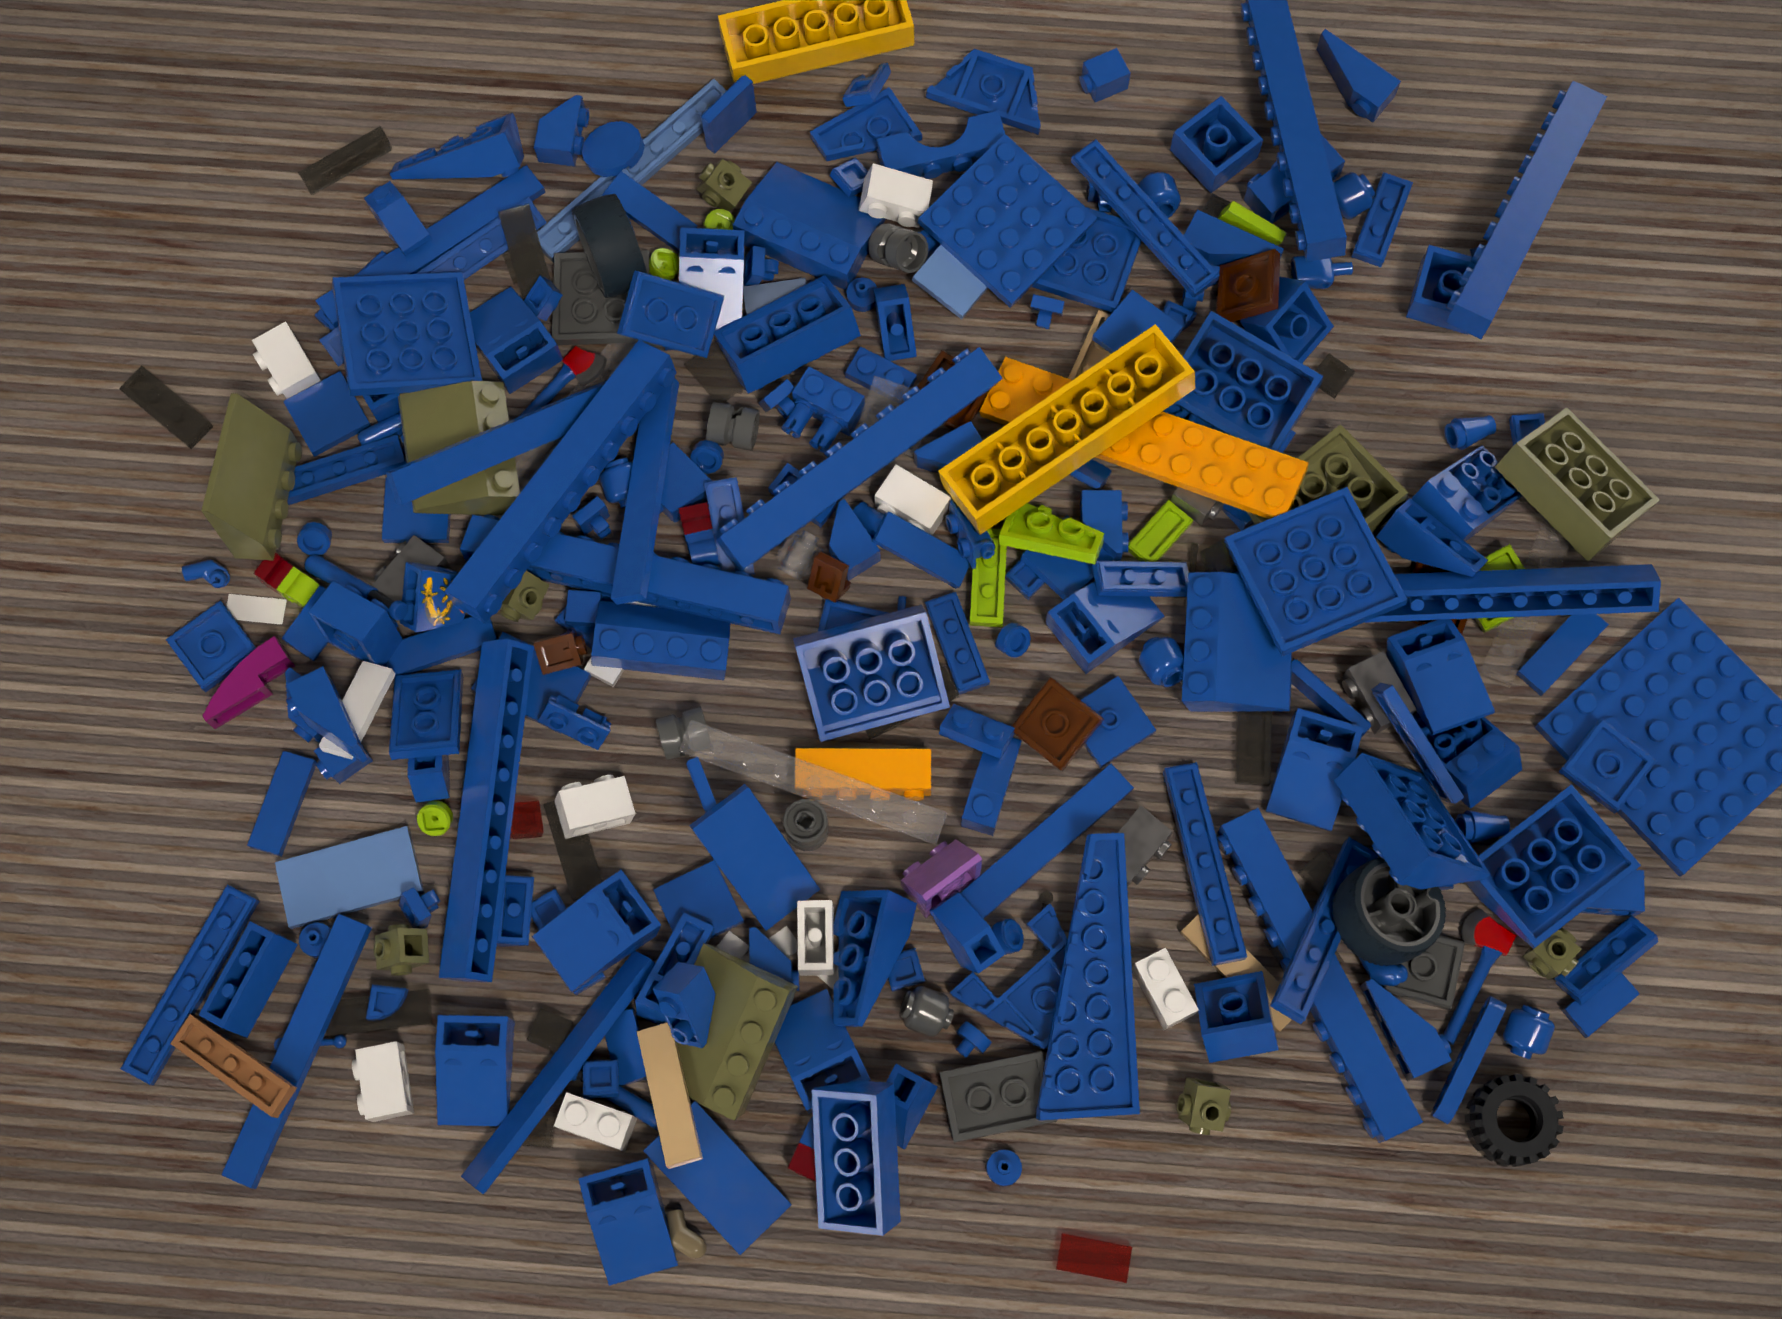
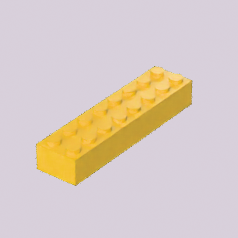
[938,324,1195,535]

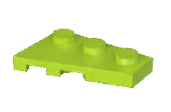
[999,503,1104,564]

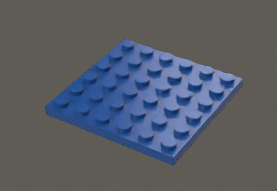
[1534,598,1782,877]

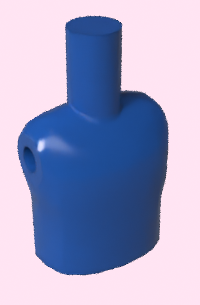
[1291,256,1353,289]

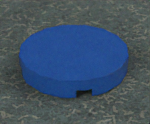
[582,121,645,177]

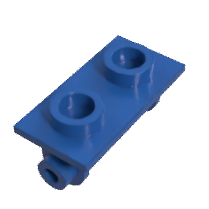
[945,500,995,569]
[538,694,612,750]

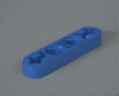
[1431,996,1507,1125]

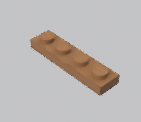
[170,1014,297,1118]

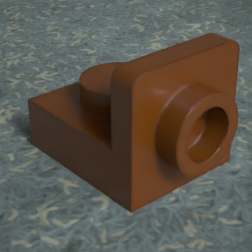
[807,552,851,603]
[533,628,587,675]

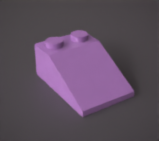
[901,839,982,918]

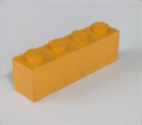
[795,748,931,801]

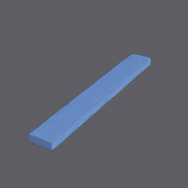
[531,79,727,263]

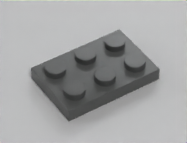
[939,1051,1057,1143]

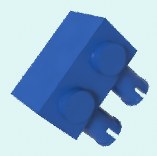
[781,366,866,453]

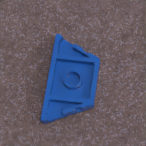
[926,49,1041,135]

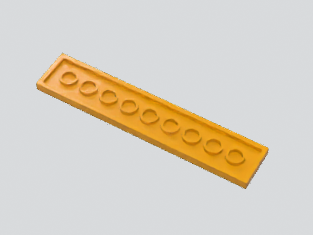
[979,357,1309,519]

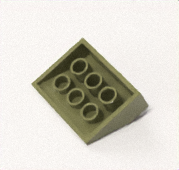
[398,381,520,515]
[201,393,302,561]
[1495,408,1660,561]
[1246,424,1408,533]
[677,943,798,1121]

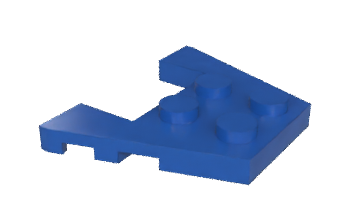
[950,904,1068,1050]

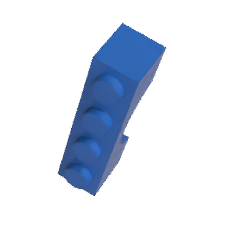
[877,110,1005,179]

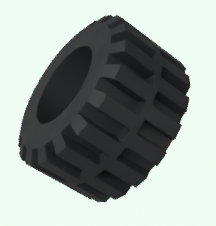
[1465,1074,1564,1167]

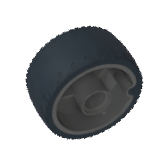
[572,194,647,298]
[1332,857,1446,966]

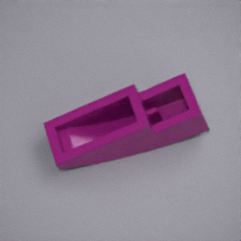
[202,636,295,729]

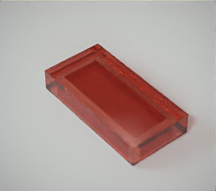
[1056,1233,1132,1283]

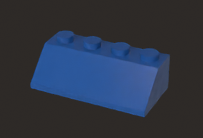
[714,275,861,394]
[591,601,731,681]
[811,1080,901,1236]

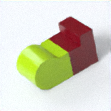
[253,553,320,608]

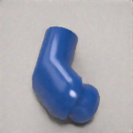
[182,559,230,588]
[1358,957,1408,986]

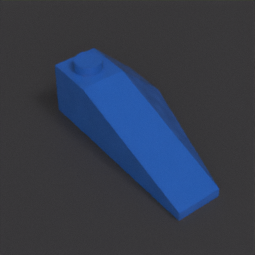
[390,113,524,180]
[833,890,917,1027]

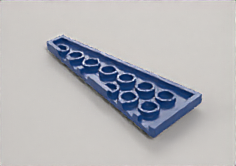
[1036,833,1140,1120]

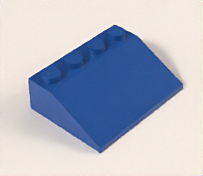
[732,162,886,291]
[1175,311,1323,451]
[1182,572,1292,712]
[793,604,950,742]
[1334,753,1491,889]
[1465,784,1641,949]

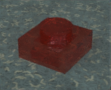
[510,801,544,839]

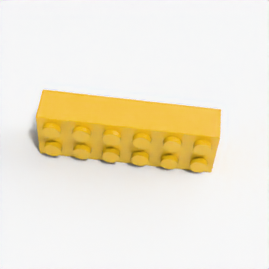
[718,0,914,84]

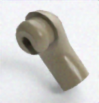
[666,1210,707,1259]

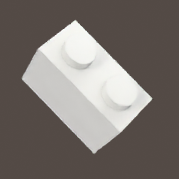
[859,163,933,228]
[252,321,321,399]
[875,464,951,536]
[554,775,636,839]
[797,900,834,976]
[1132,948,1199,1030]
[352,1041,414,1122]
[554,1092,637,1152]

